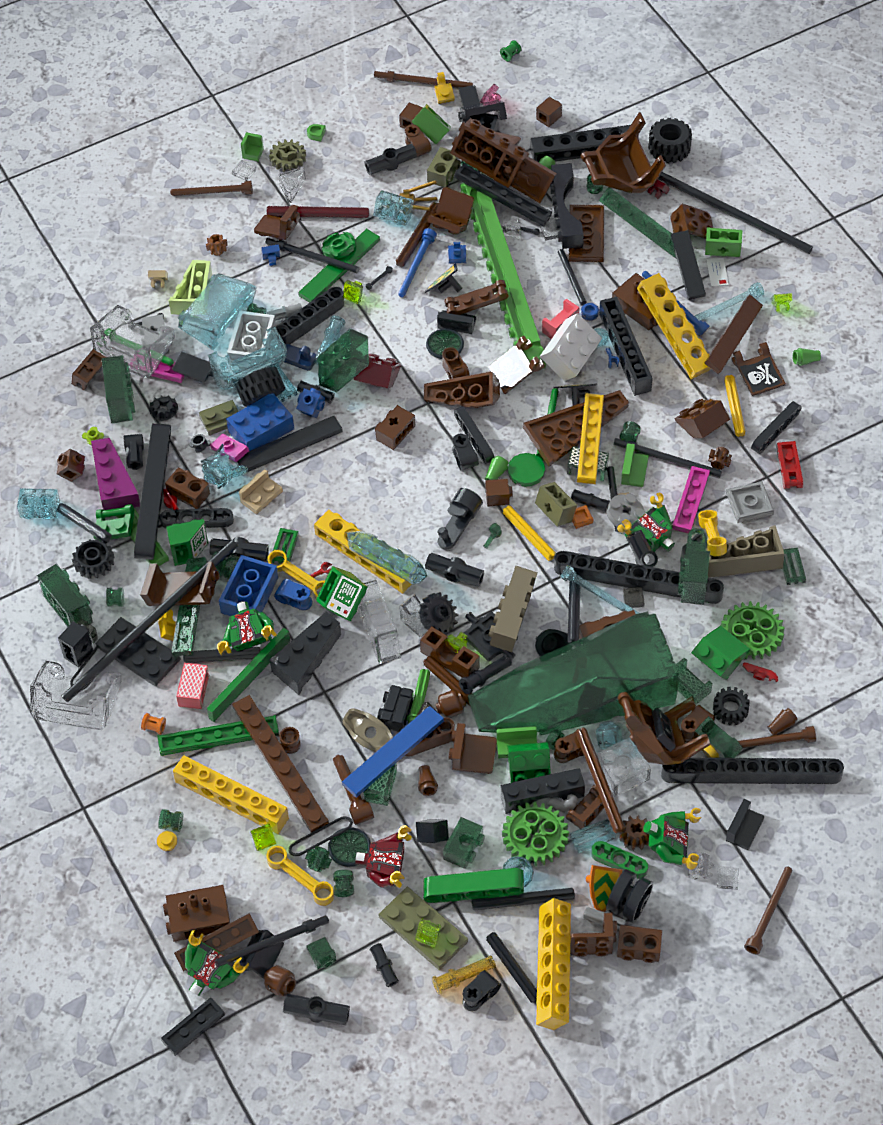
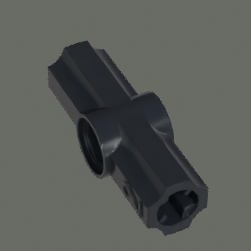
[364,144,417,175]
[209,537,269,562]
[425,552,484,587]
[283,993,350,1025]

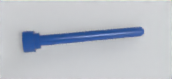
[398,228,437,297]
[642,271,710,336]

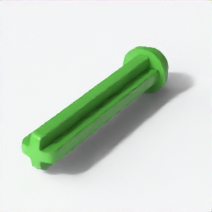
[407,669,430,724]

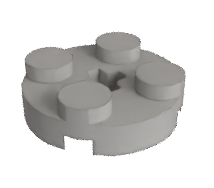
[607,493,646,528]

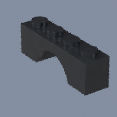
[501,768,585,814]

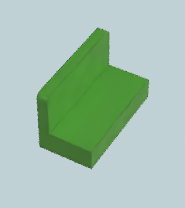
[412,104,451,144]
[621,443,649,487]
[497,726,537,759]

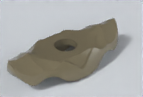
[343,708,393,752]

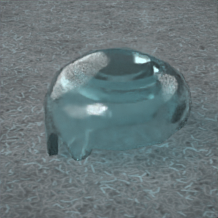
[503,856,534,887]

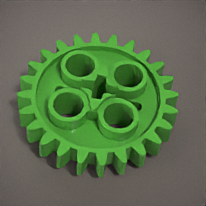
[721,601,785,660]
[502,802,569,866]

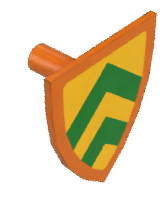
[586,865,623,912]

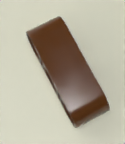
[405,718,455,757]

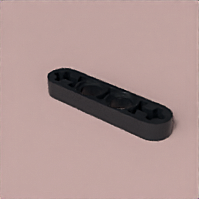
[751,401,802,454]
[454,406,495,464]
[160,508,234,529]

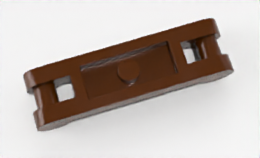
[444,280,509,315]

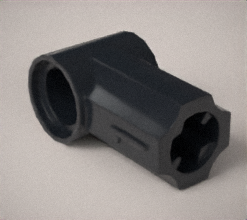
[123,434,144,470]
[626,530,658,567]

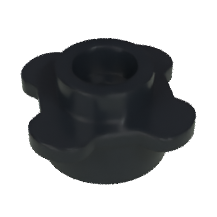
[189,434,211,453]

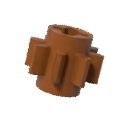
[206,234,228,256]

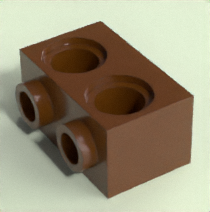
[165,467,210,509]
[617,925,662,963]

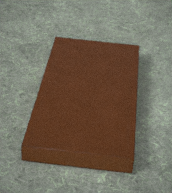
[568,204,604,262]

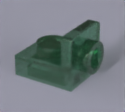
[306,937,337,970]

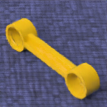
[698,510,727,556]
[268,550,325,599]
[266,846,334,906]

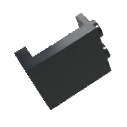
[458,100,507,123]

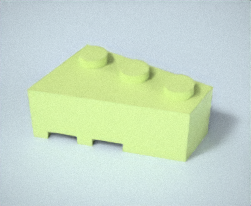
[168,260,212,316]

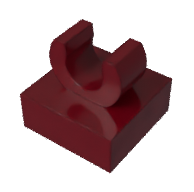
[647,179,670,199]

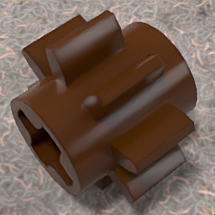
[708,447,732,470]

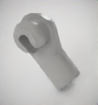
[548,794,578,812]

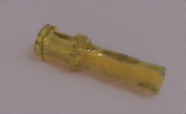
[432,955,496,995]

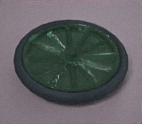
[426,328,464,359]
[328,827,371,867]

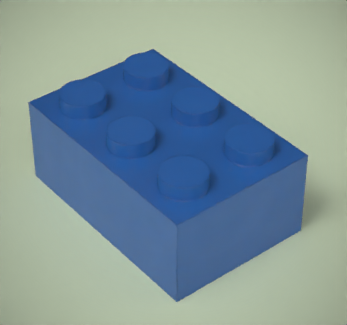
[226,393,294,451]
[219,555,278,616]

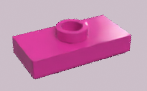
[210,434,249,462]

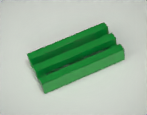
[271,528,299,564]

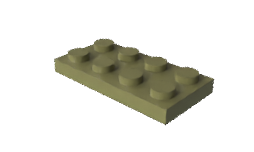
[378,886,468,970]

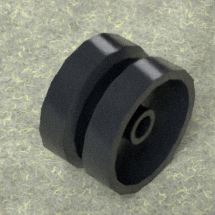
[606,869,653,923]

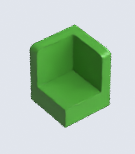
[241,132,264,162]

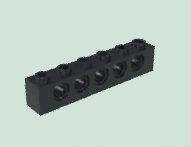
[530,125,631,162]
[599,297,653,396]

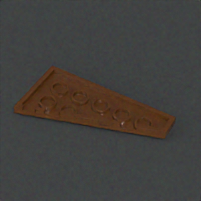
[523,390,629,467]

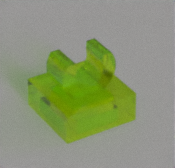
[343,280,363,304]
[771,293,792,312]
[448,632,468,651]
[250,824,276,851]
[415,919,441,948]

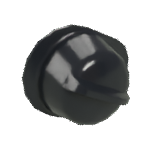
[535,629,579,664]

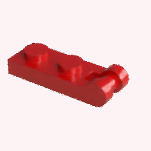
[776,441,803,489]

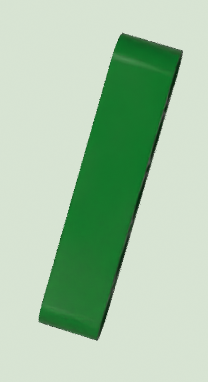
[423,868,524,903]

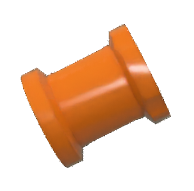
[141,713,166,735]

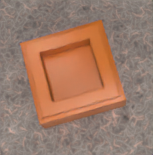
[572,505,594,529]

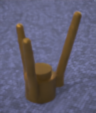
[399,181,438,211]

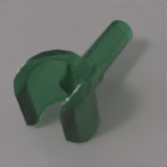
[483,523,502,549]

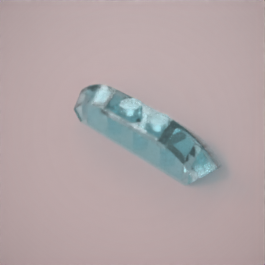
[346,531,428,584]

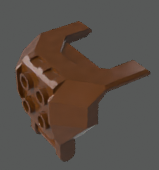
[581,112,666,193]
[618,692,711,765]

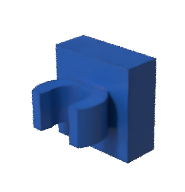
[448,242,466,264]
[261,244,280,266]

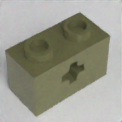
[535,482,577,527]

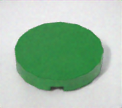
[321,232,356,259]
[508,453,545,487]

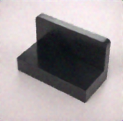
[437,310,477,334]
[173,351,217,383]
[726,799,764,850]
[240,930,284,979]

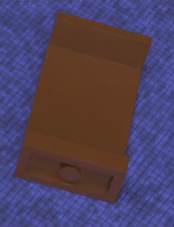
[140,562,219,606]

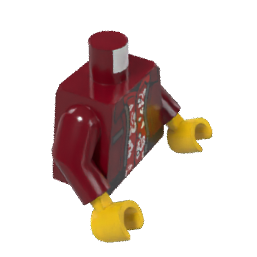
[355,825,412,888]

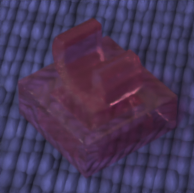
[480,83,502,103]

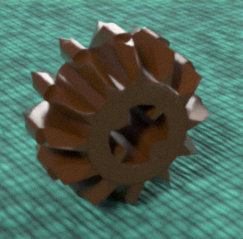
[619,815,649,851]

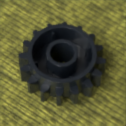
[72,539,115,579]
[418,592,459,634]

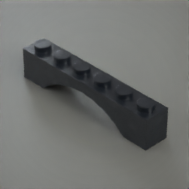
[550,163,583,249]

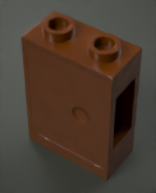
[612,273,671,331]
[163,885,230,942]

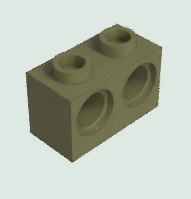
[427,147,461,187]

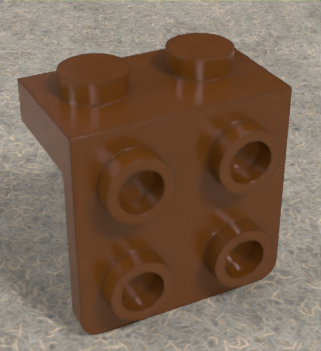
[427,187,474,235]
[670,203,713,239]
[254,205,300,240]
[449,723,497,774]
[570,913,617,957]

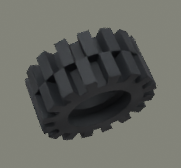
[713,687,750,726]

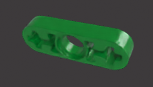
[591,841,648,879]

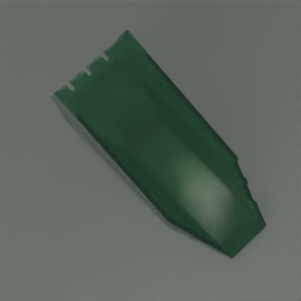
[468,611,680,735]

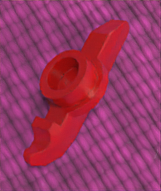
[163,488,179,510]
[742,662,778,682]

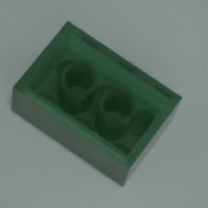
[317,328,369,393]
[102,355,136,423]
[37,563,93,627]

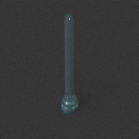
[688,282,764,325]
[560,565,644,621]

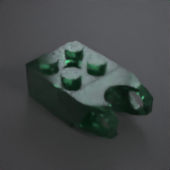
[678,528,710,605]

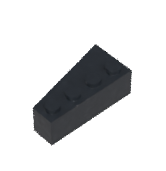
[270,611,341,695]

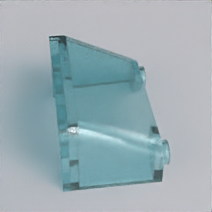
[178,273,257,350]
[208,326,288,390]

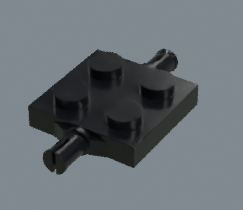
[463,611,518,662]

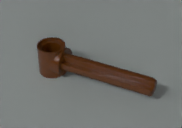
[333,754,374,825]

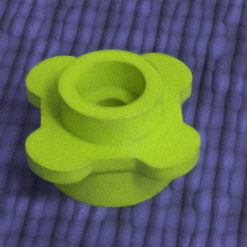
[82,427,104,446]

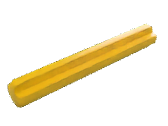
[724,375,746,437]
[503,505,556,561]

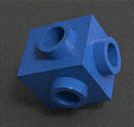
[296,388,325,418]

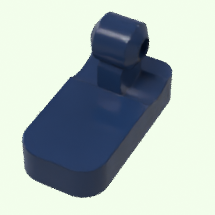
[279,344,317,371]

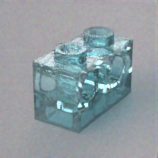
[373,190,414,226]
[17,488,60,519]

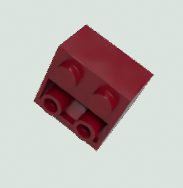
[354,353,401,388]

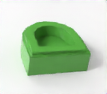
[307,124,326,142]

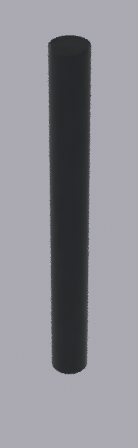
[557,249,587,306]
[607,466,619,532]

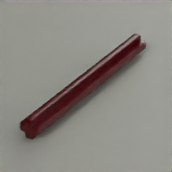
[266,206,370,218]

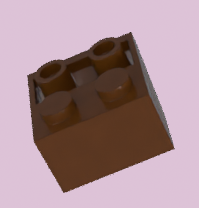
[674,399,730,438]

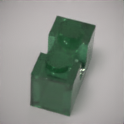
[443,817,485,869]

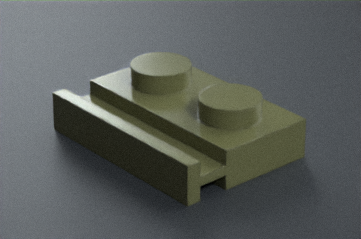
[199,400,239,436]

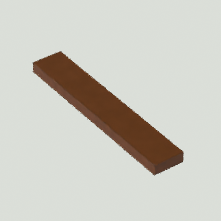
[704,294,763,374]

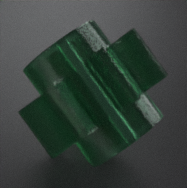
[305,846,332,872]

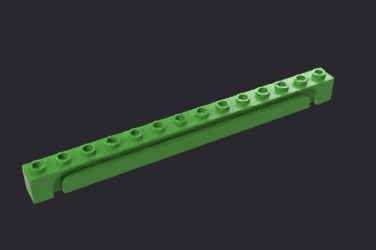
[460,173,546,369]

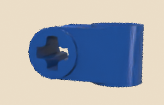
[274,579,313,611]

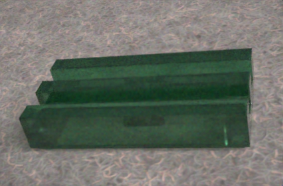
[783,547,806,585]

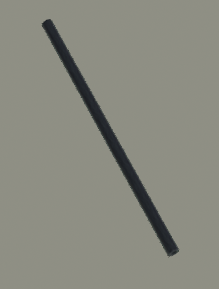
[658,172,813,254]
[61,540,238,703]

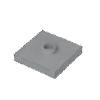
[726,481,774,523]

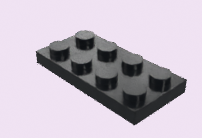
[95,617,181,687]

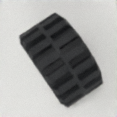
[648,118,692,163]
[235,367,286,407]

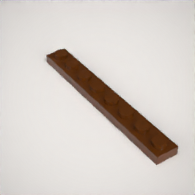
[232,695,329,833]

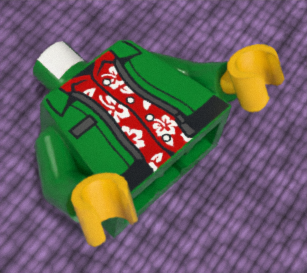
[617,492,675,552]
[217,602,277,655]
[643,808,701,870]
[185,930,249,996]

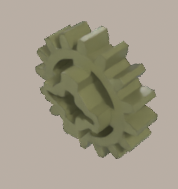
[269,139,306,172]

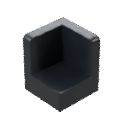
[416,819,449,843]

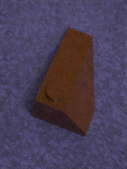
[424,371,500,408]

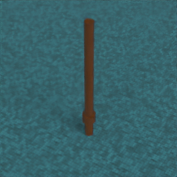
[374,71,473,88]

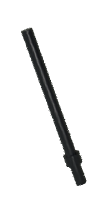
[265,238,360,274]
[613,438,722,477]
[214,915,329,967]

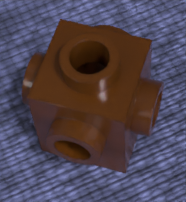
[56,449,85,482]

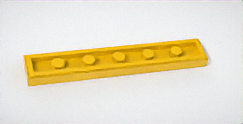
[577,393,604,485]

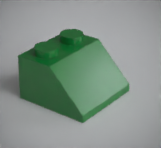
[691,625,751,680]

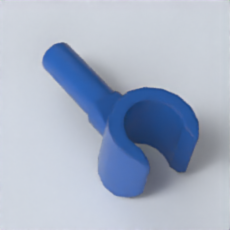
[606,347,619,368]

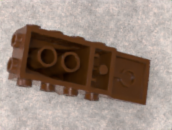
[450,118,557,204]

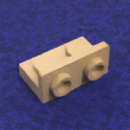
[239,469,283,515]

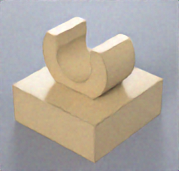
[148,270,168,288]

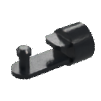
[437,488,483,550]

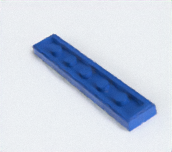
[342,706,444,798]

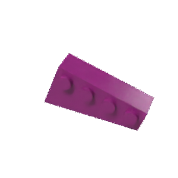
[91,438,140,510]

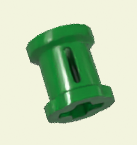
[500,40,522,61]

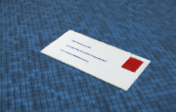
[706,258,729,286]

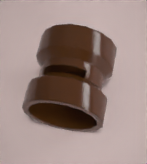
[279,727,301,754]

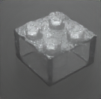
[596,737,651,796]

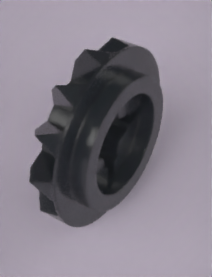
[149,395,178,420]

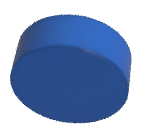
[581,303,599,321]

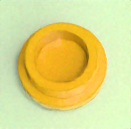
[157,831,177,851]

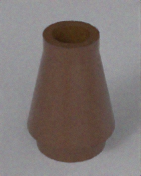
[767,708,798,736]
[418,765,438,796]

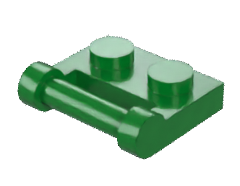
[93,504,135,541]

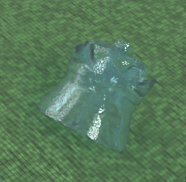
[200,444,248,489]

